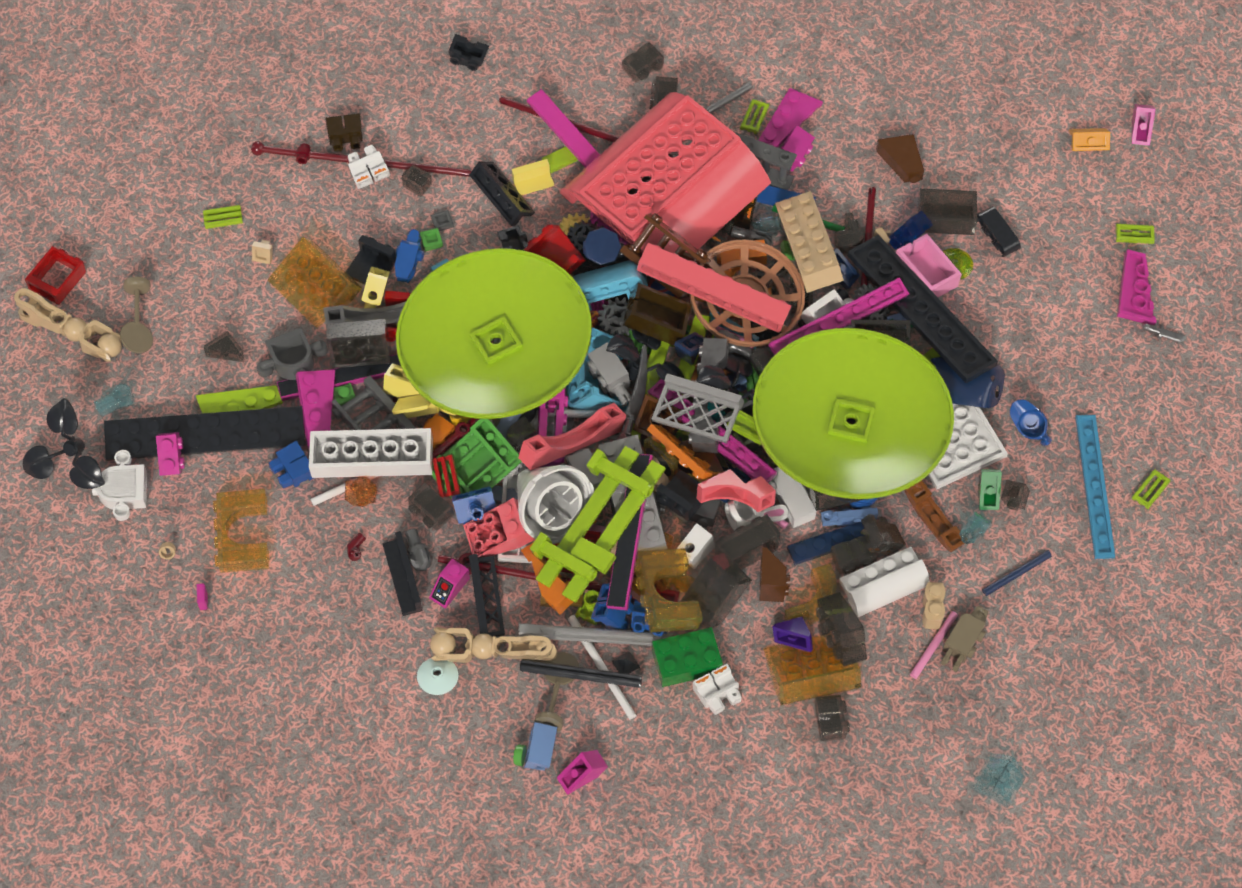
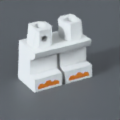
[348,145,391,189]
[692,664,742,715]

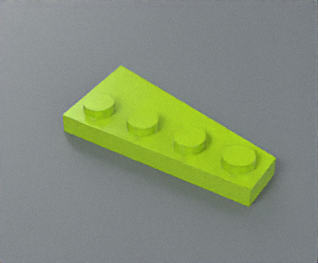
[196,385,283,413]

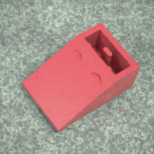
[463,498,535,558]

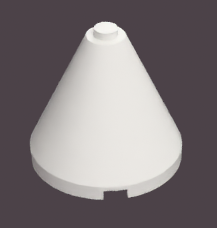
[517,465,594,544]

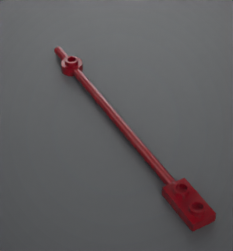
[438,553,680,613]

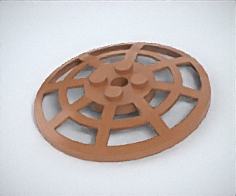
[690,240,805,347]

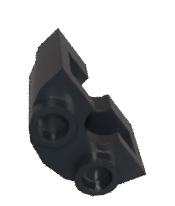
[449,34,489,71]
[497,225,528,251]

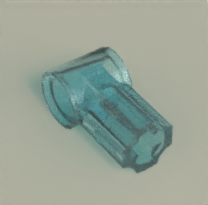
[93,384,135,418]
[959,512,993,545]

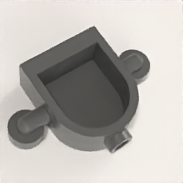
[256,328,328,380]

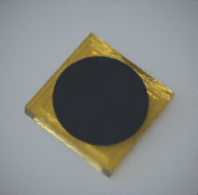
[644,436,678,481]

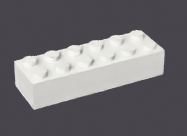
[309,428,433,478]

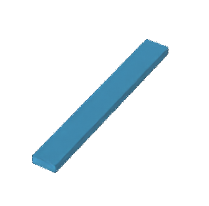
[1075,415,1115,559]

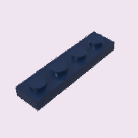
[787,521,870,565]

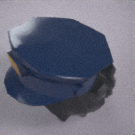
[583,227,626,266]

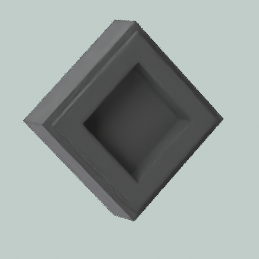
[430,210,454,231]

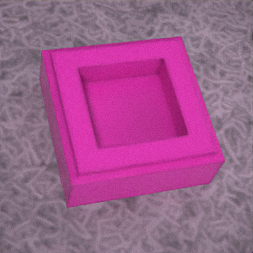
[196,583,208,610]

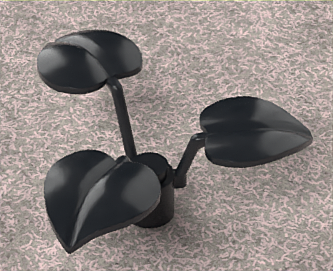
[606,329,685,381]
[697,354,755,411]
[23,398,105,489]

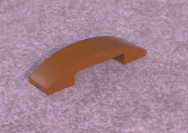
[904,480,968,552]

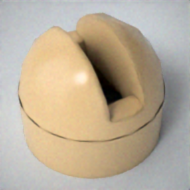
[159,542,176,560]

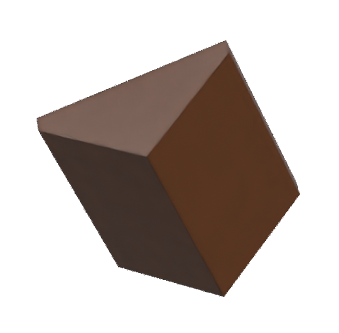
[633,394,682,438]

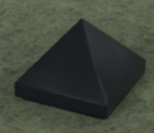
[611,651,640,674]

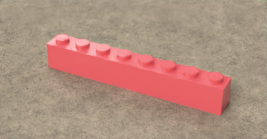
[637,243,791,333]

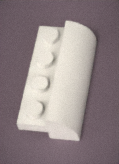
[839,546,930,617]

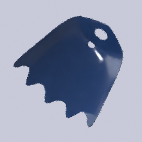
[931,357,1005,408]

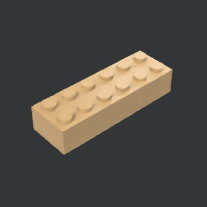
[775,191,844,293]

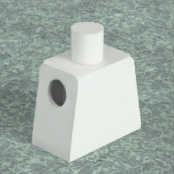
[673,524,715,573]

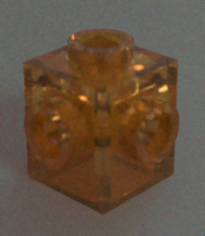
[345,477,378,507]

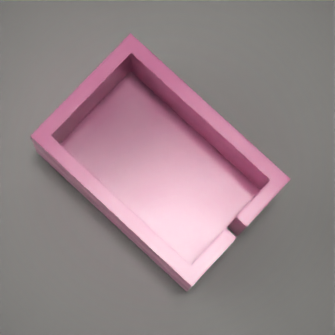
[896,234,962,297]

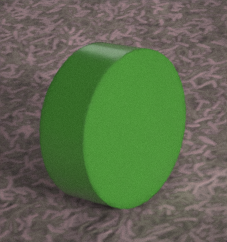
[513,744,527,766]

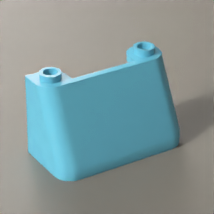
[573,260,648,311]
[566,327,629,412]

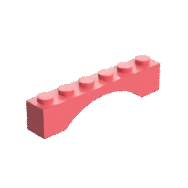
[518,403,627,471]

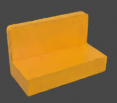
[1069,128,1110,151]

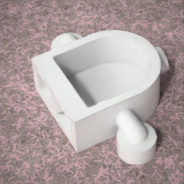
[801,289,855,328]
[92,450,147,521]

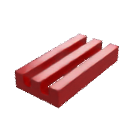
[432,455,461,498]

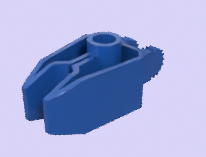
[395,229,424,283]

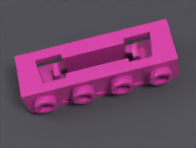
[537,388,568,468]

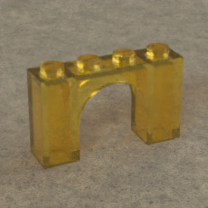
[213,489,270,573]
[634,548,703,633]

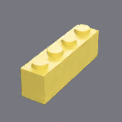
[383,364,456,416]

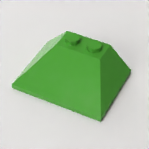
[432,419,522,499]

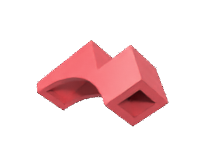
[696,469,776,512]

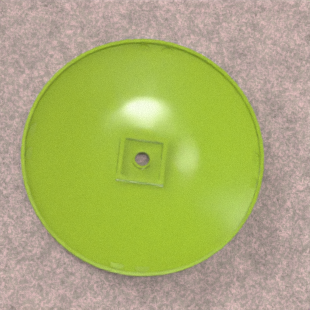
[396,248,592,419]
[752,328,954,499]

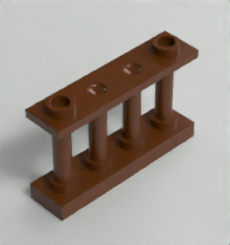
[620,213,711,299]

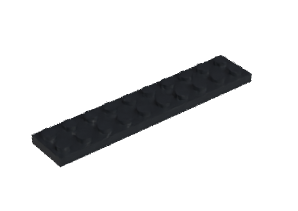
[847,235,998,384]
[104,406,305,461]

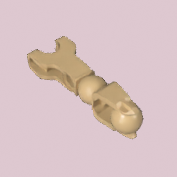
[14,288,122,362]
[430,627,557,663]

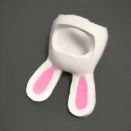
[725,481,789,532]

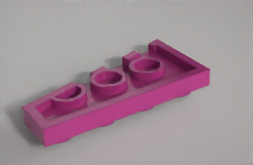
[758,88,823,147]
[1117,249,1156,325]
[296,370,335,449]

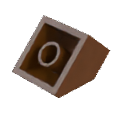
[759,547,790,602]

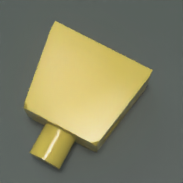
[361,267,390,308]

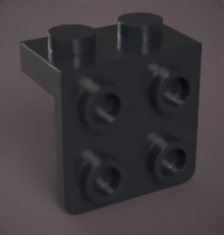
[346,235,396,285]
[656,471,703,521]

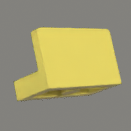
[512,159,554,195]
[392,395,441,418]

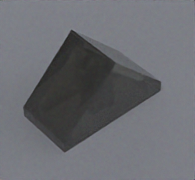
[204,331,245,362]

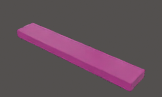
[527,89,600,168]

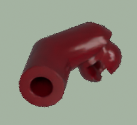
[346,533,366,561]

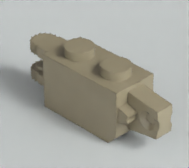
[941,606,989,672]

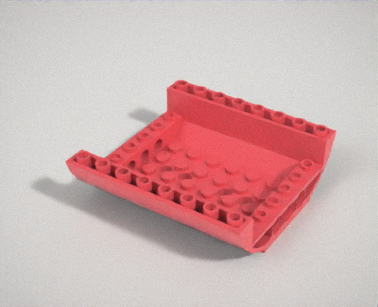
[560,92,771,254]

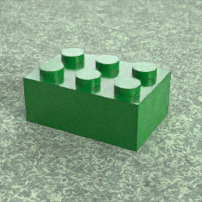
[651,627,723,687]

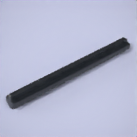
[520,659,642,688]

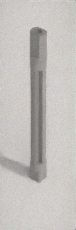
[518,623,673,646]

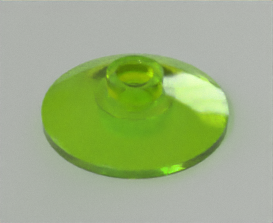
[942,248,973,280]

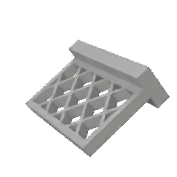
[652,374,744,443]

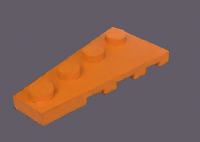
[647,423,720,480]

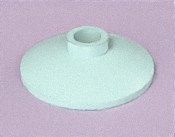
[417,658,458,695]

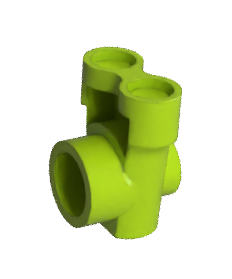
[575,590,599,625]

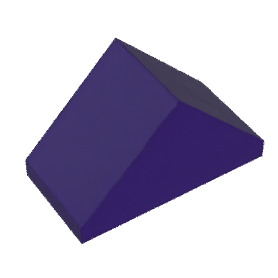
[772,617,813,652]

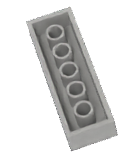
[599,435,669,561]

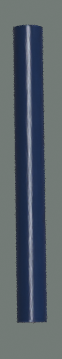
[982,550,1052,596]

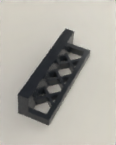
[469,161,535,226]
[382,531,422,616]
[469,554,505,637]

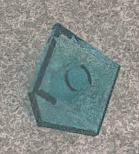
[970,753,1028,809]

